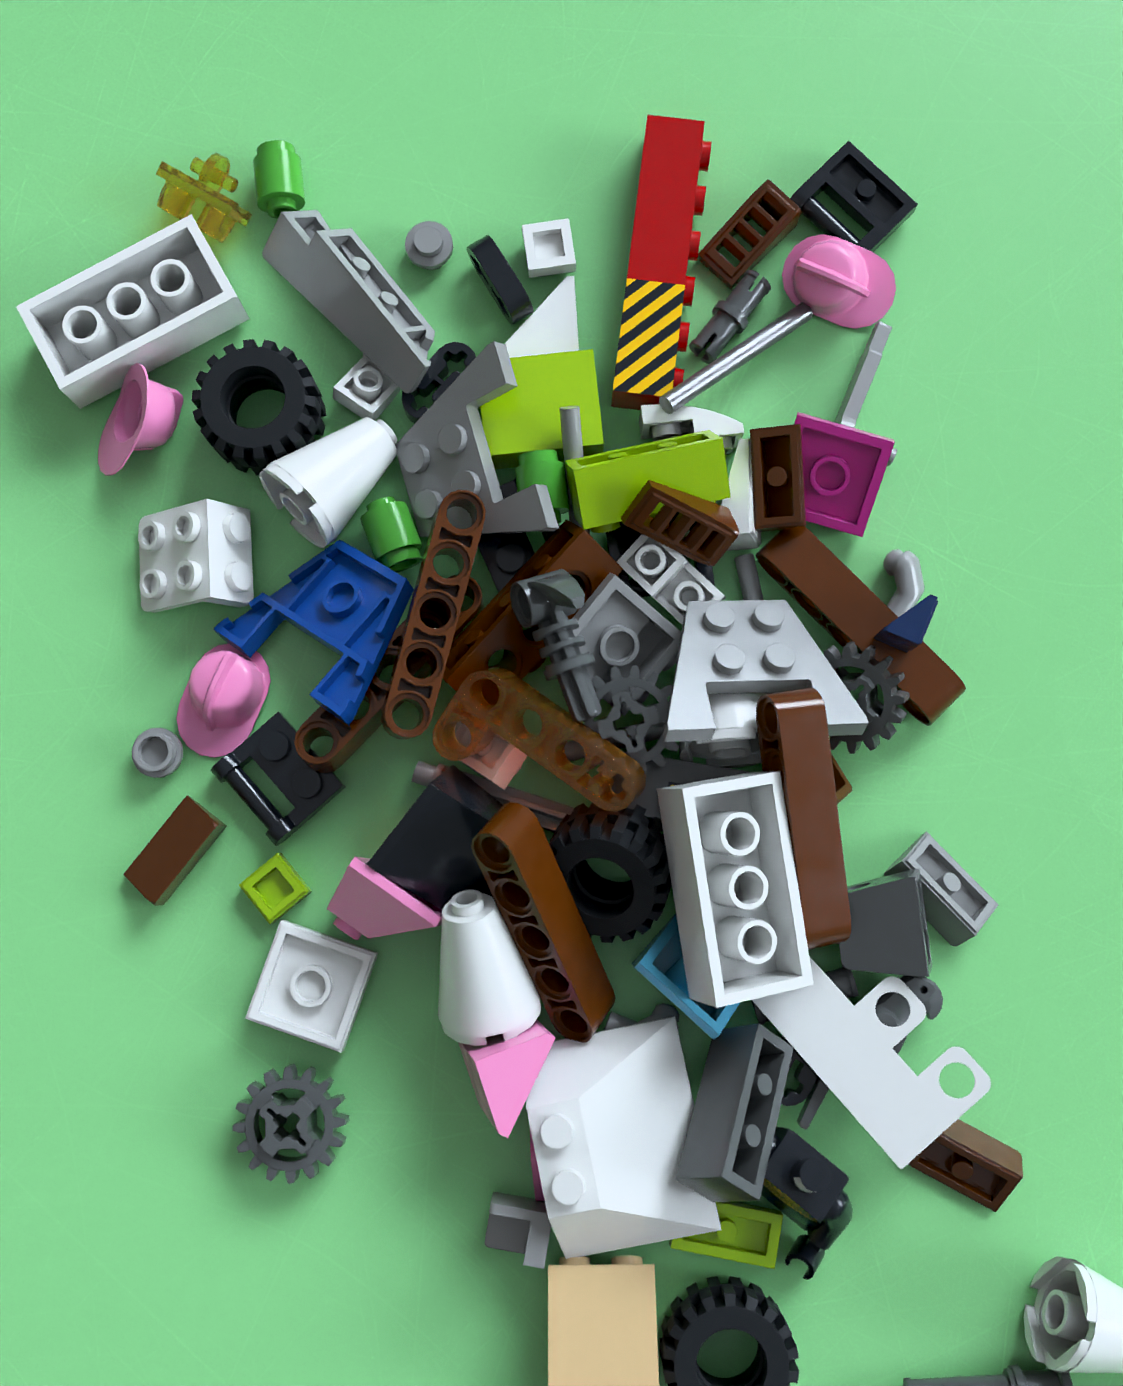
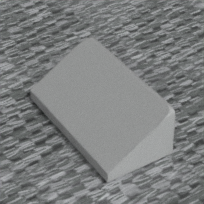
[884,831,999,946]

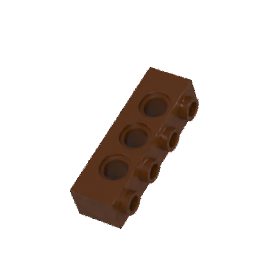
[431,519,623,718]

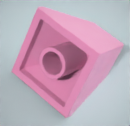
[327,857,442,940]

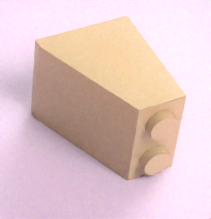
[548,1255,659,1386]

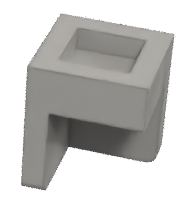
[485,1191,551,1269]

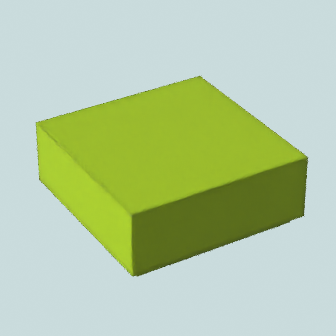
[239,853,312,924]

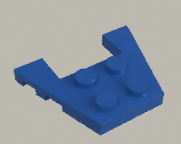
[214,539,414,725]

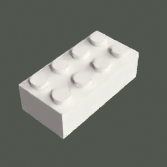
[16,214,250,409]
[657,771,814,1008]

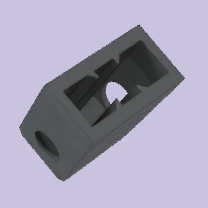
[836,869,932,977]

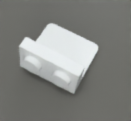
[138,499,254,613]

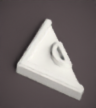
[505,276,579,358]

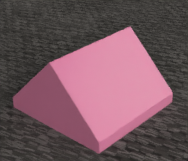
[459,1019,556,1138]

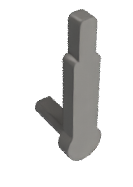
[835,321,897,466]

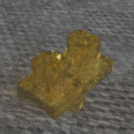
[156,153,252,243]

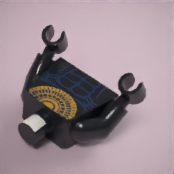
[761,1127,853,1280]

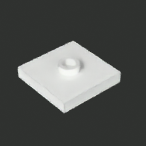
[245,920,378,1053]

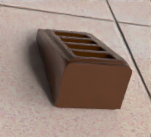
[697,179,801,290]
[621,480,739,567]

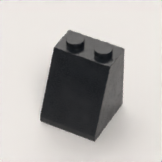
[367,765,503,910]

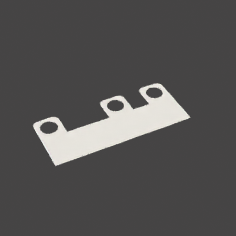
[752,956,991,1170]

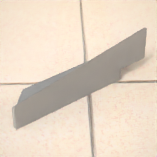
[263,210,435,393]

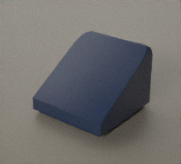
[873,594,939,653]

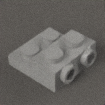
[572,573,681,716]

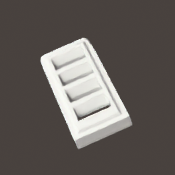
[721,438,761,551]

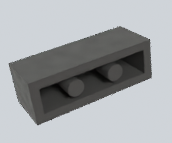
[676,1023,794,1202]

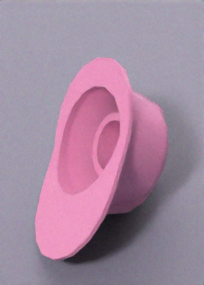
[782,234,896,329]
[98,363,183,476]
[176,643,271,758]

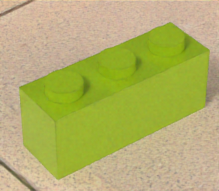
[565,430,731,533]

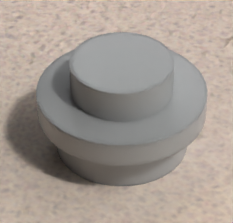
[405,221,453,270]
[132,728,183,778]

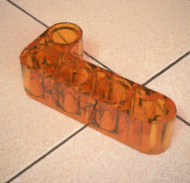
[432,667,646,812]

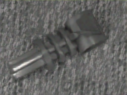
[510,569,602,723]

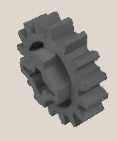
[824,642,910,754]
[574,665,679,778]
[233,1064,349,1184]

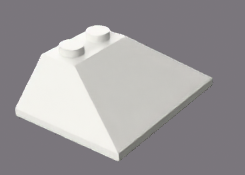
[526,1016,721,1259]

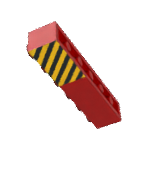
[611,115,712,410]

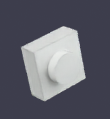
[522,218,576,278]

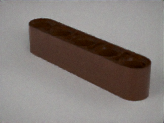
[381,489,486,740]
[756,526,966,726]
[294,574,484,773]
[756,687,851,950]
[471,802,616,1043]

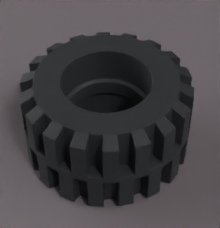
[192,339,326,476]
[549,798,672,943]
[659,1276,799,1386]

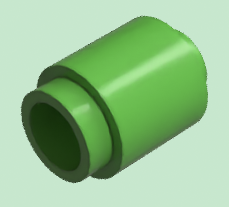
[253,140,305,219]
[514,450,570,523]
[360,496,422,573]

